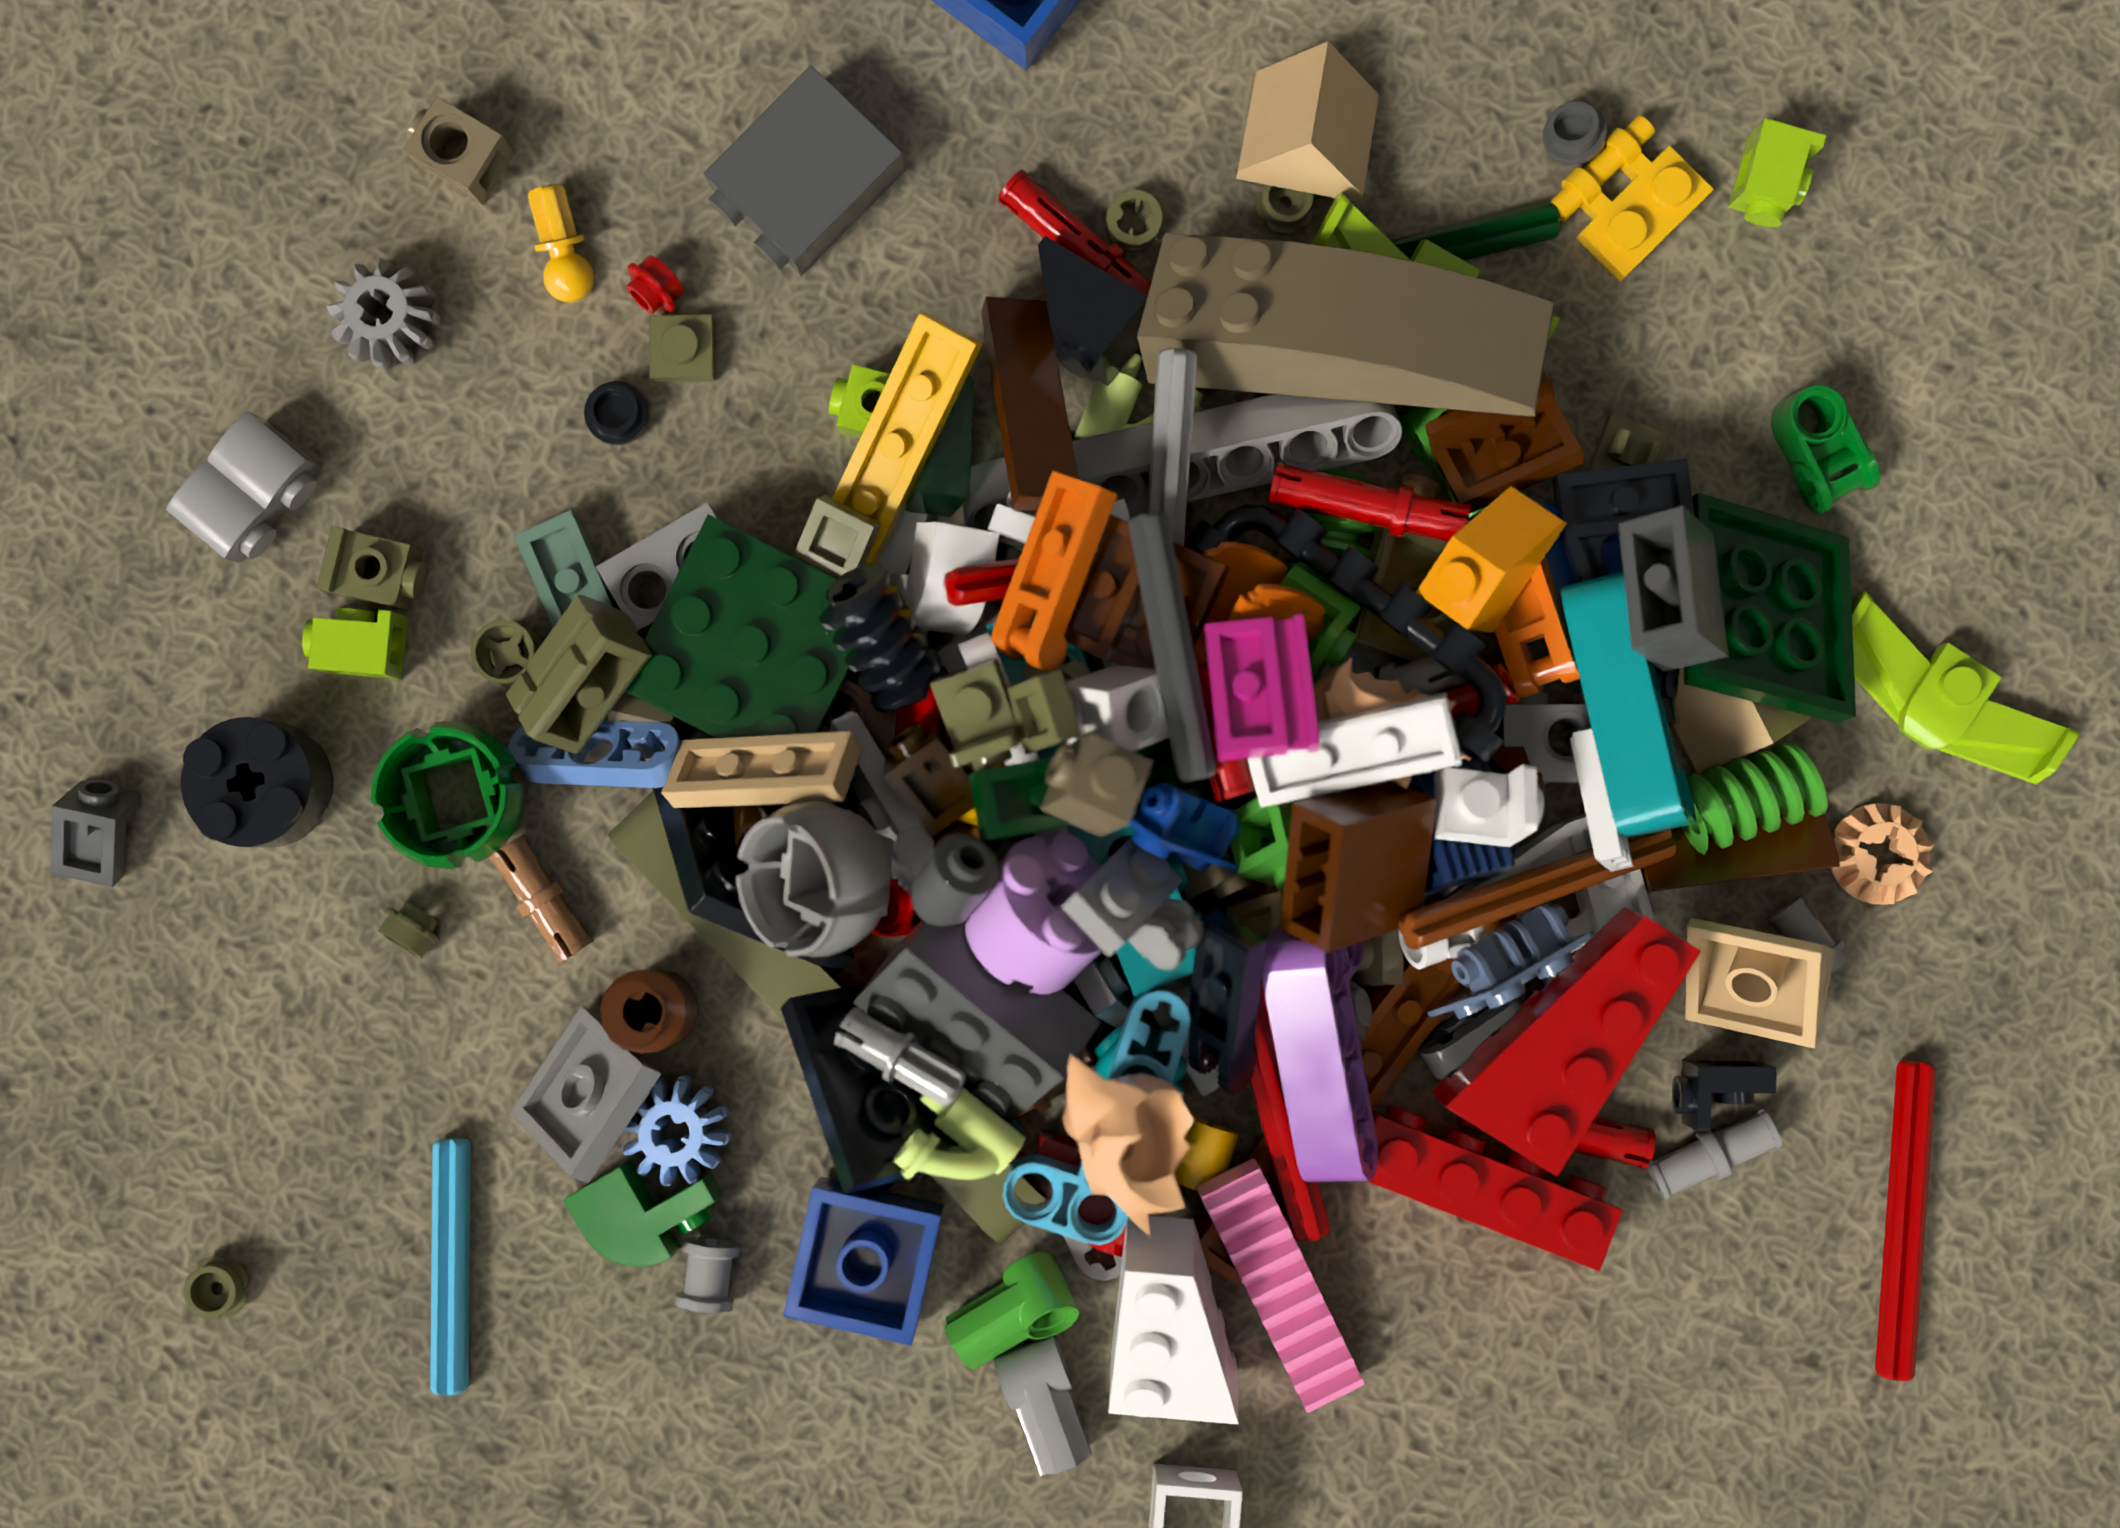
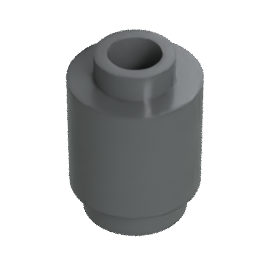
[911,834,999,927]

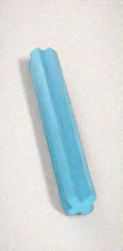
[430,1137,471,1395]

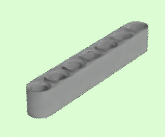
[960,394,1402,546]

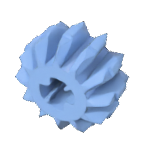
[622,1075,731,1186]

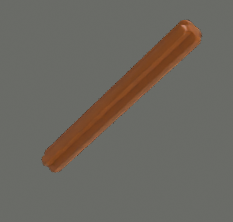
[1398,829,1677,950]

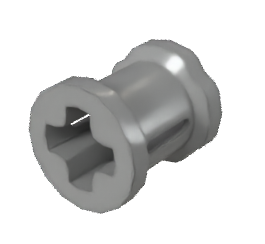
[675,1237,741,1313]

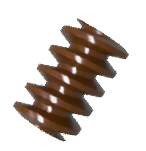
[600,969,699,1054]

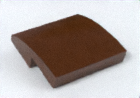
[1064,514,1230,670]

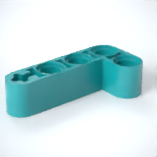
[1561,571,1696,838]

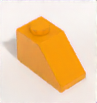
[1416,486,1567,633]

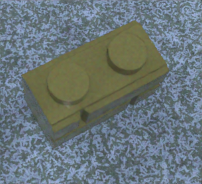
[506,594,652,754]

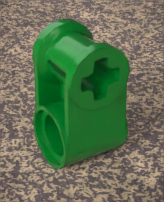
[1770,385,1881,515]

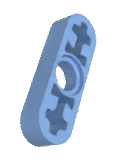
[508,720,682,788]

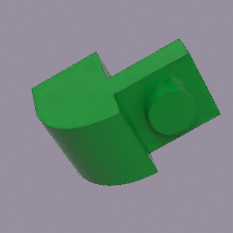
[563,1160,723,1267]

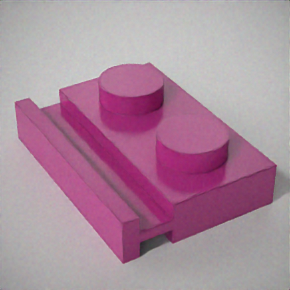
[1204,614,1320,761]

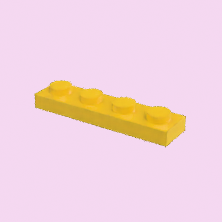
[832,312,983,565]

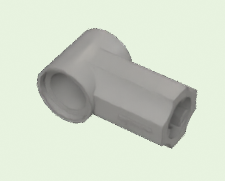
[993,1336,1092,1476]

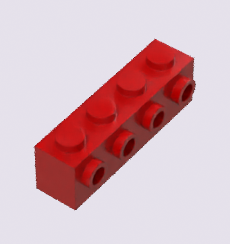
[1367,1104,1623,1272]

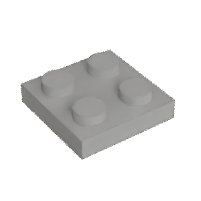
[510,1006,662,1184]

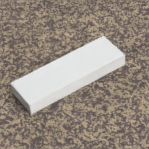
[1248,693,1462,808]

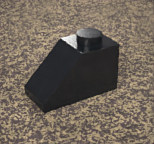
[1038,236,1147,386]

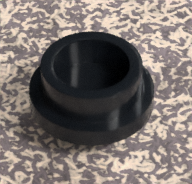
[584,381,649,445]

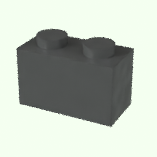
[1619,506,1728,672]

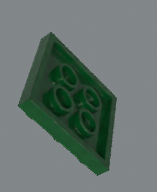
[1684,493,1856,723]
[625,514,851,738]

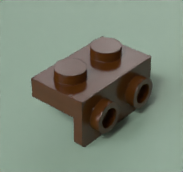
[1425,371,1584,514]

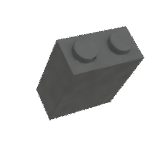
[703,65,906,276]

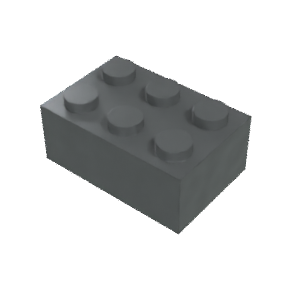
[853,916,1101,1124]

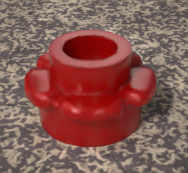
[626,255,685,314]

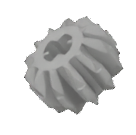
[326,258,441,370]

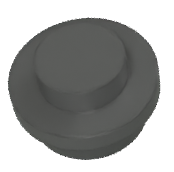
[1543,101,1607,165]

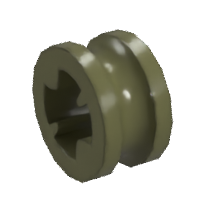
[1106,189,1163,252]

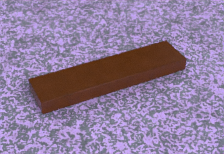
[981,296,1079,511]

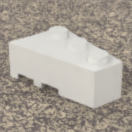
[1109,1216,1239,1425]

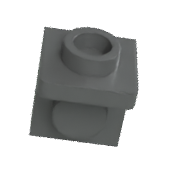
[50,779,141,887]

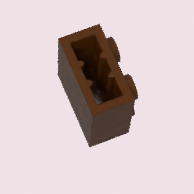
[1280,780,1437,953]

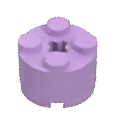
[965,832,1102,994]

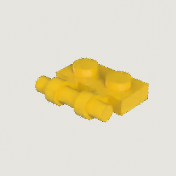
[1550,115,1714,282]

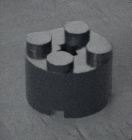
[181,717,334,848]

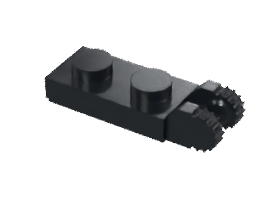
[1187,910,1266,1095]

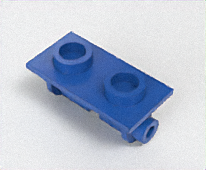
[1129,783,1240,872]

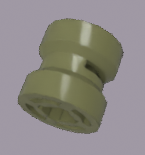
[471,620,544,687]

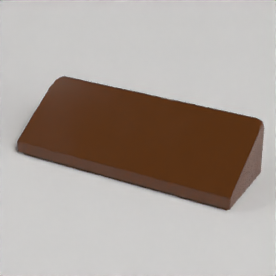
[1640,808,1840,892]

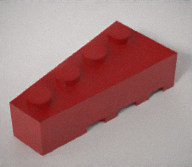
[1430,907,1701,1177]

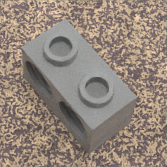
[596,502,722,639]

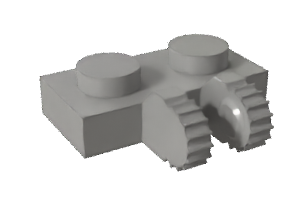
[1061,836,1205,971]

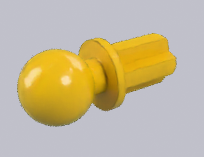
[528,184,594,303]

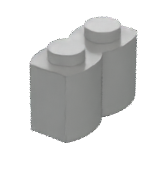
[166,411,321,563]

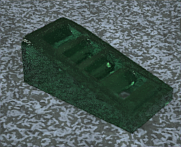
[905,376,974,517]

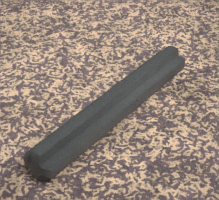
[1128,512,1216,782]

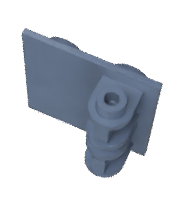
[1427,903,1592,1019]

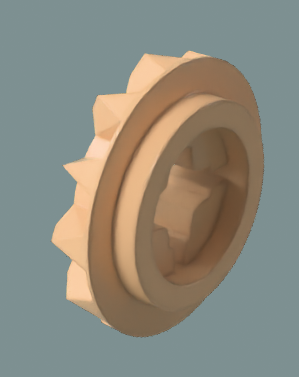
[1831,803,1934,905]

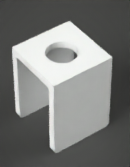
[1149,1464,1242,1528]

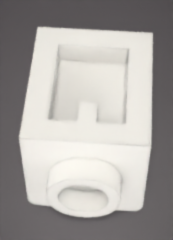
[1434,765,1544,847]

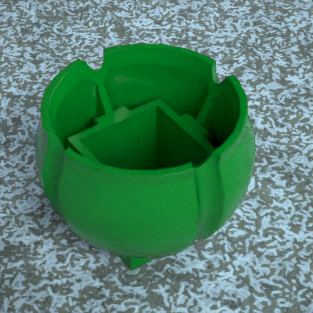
[371,721,524,869]

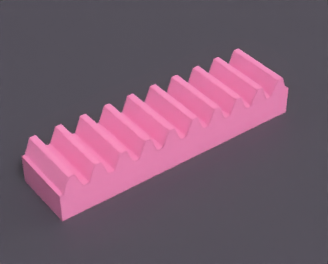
[1196,1158,1365,1413]

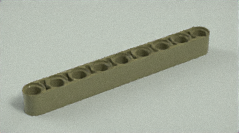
[608,791,1047,1245]

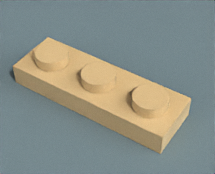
[661,731,862,808]

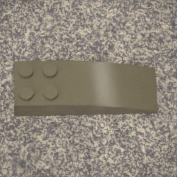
[1137,233,1554,416]

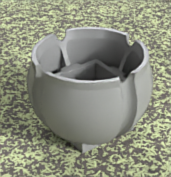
[736,801,894,957]

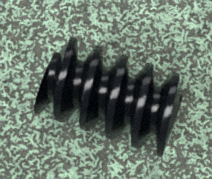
[819,563,949,712]

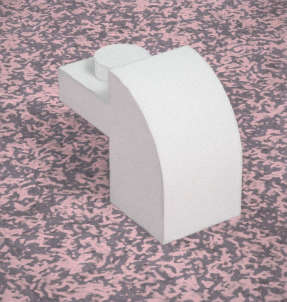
[890,522,999,636]

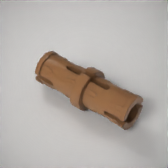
[489,835,594,964]

